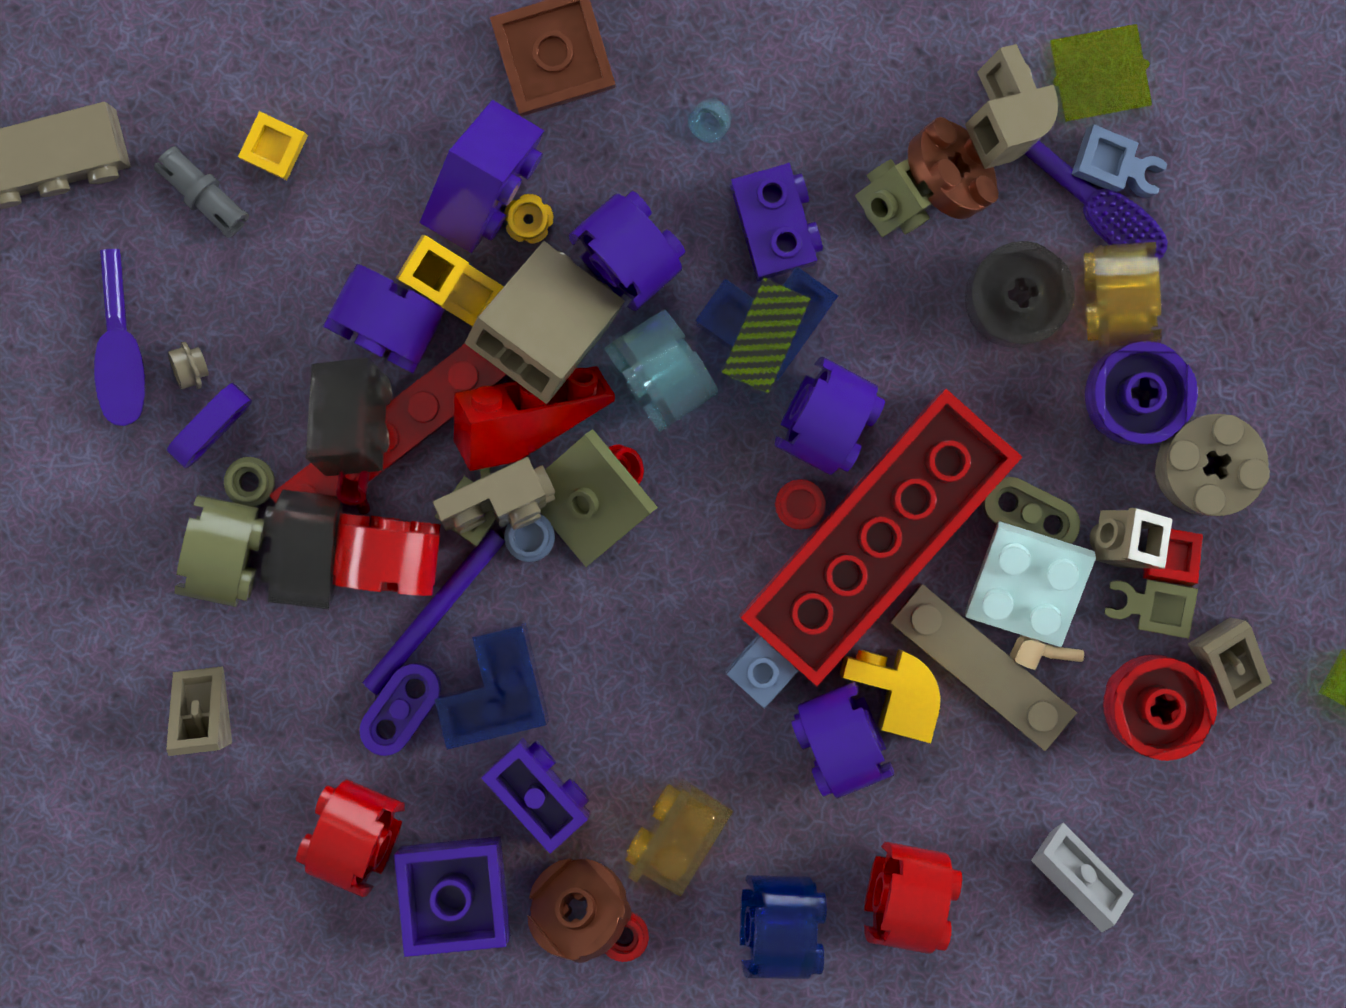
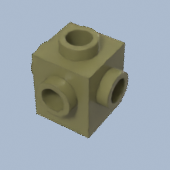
[855,159,934,238]

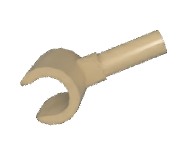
[1010,635,1084,670]

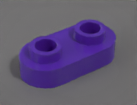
[359,663,441,756]

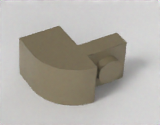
[965,44,1058,169]

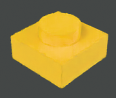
[238,111,308,181]

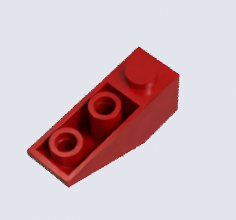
[453,366,615,471]

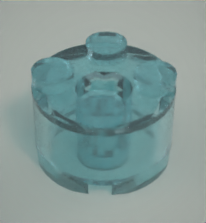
[604,309,718,432]

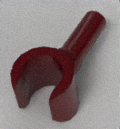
[336,471,370,515]

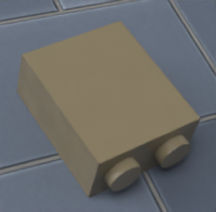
[465,241,625,404]

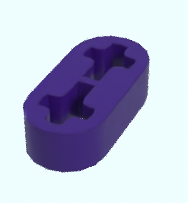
[167,383,252,469]

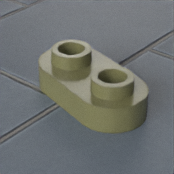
[982,477,1080,544]

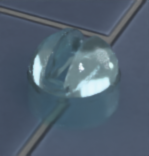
[688,98,732,143]

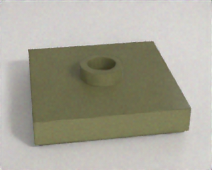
[540,429,658,567]

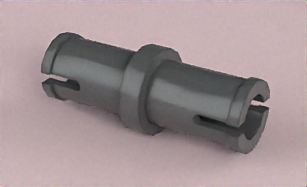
[154,146,249,238]

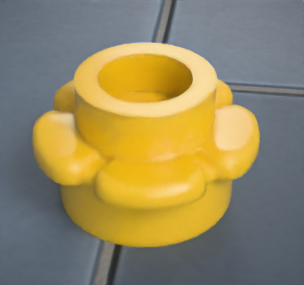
[504,194,554,244]

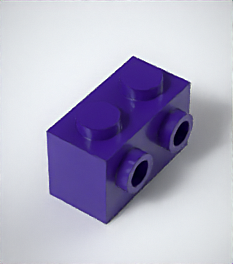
[730,163,823,282]
[481,738,590,854]

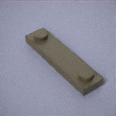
[889,584,1077,751]

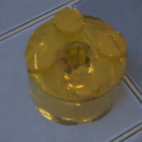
[1083,242,1162,348]

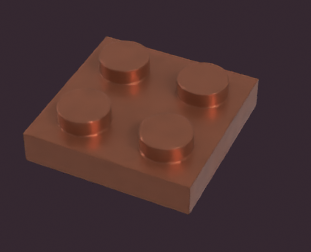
[490,0,616,117]

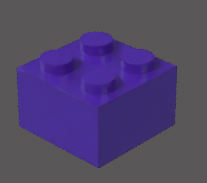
[394,836,511,957]

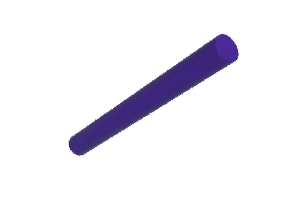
[362,529,505,695]

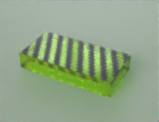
[722,278,811,394]

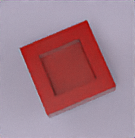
[1143,529,1203,587]

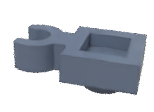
[1071,124,1167,198]

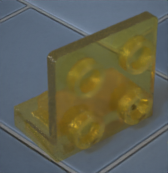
[625,778,733,897]

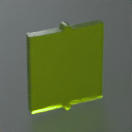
[1050,24,1152,122]

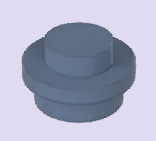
[504,514,555,562]

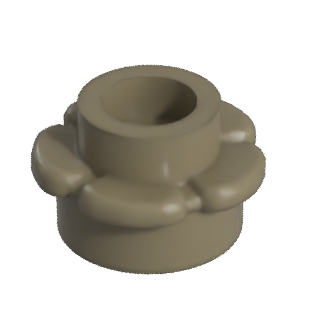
[168,342,209,390]

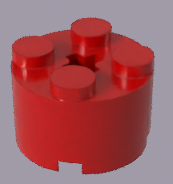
[333,513,441,596]
[1103,654,1217,761]
[296,779,405,897]
[864,842,962,954]

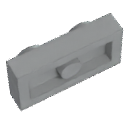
[1031,823,1134,932]

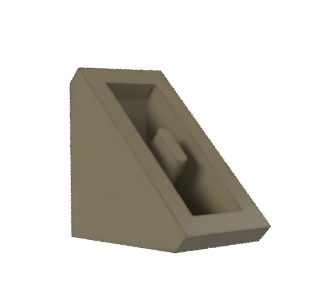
[1188,617,1272,710]
[166,666,232,756]

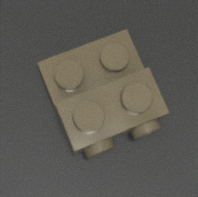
[433,457,555,534]

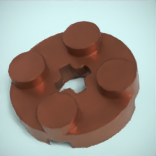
[908,117,999,219]
[527,859,631,963]

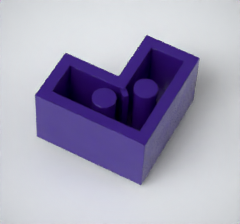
[419,100,544,254]

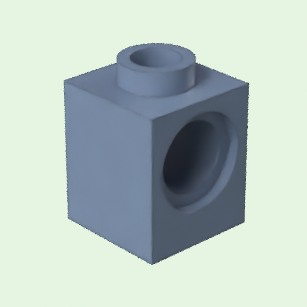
[725,634,799,709]

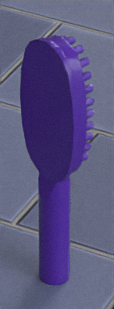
[1024,141,1168,265]
[94,249,145,426]

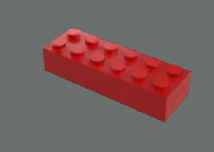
[739,389,1022,686]

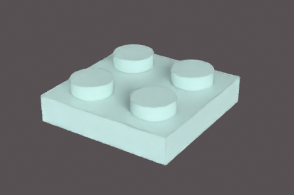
[965,521,1096,647]

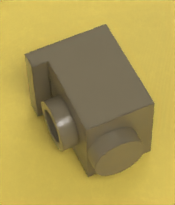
[1090,508,1173,569]

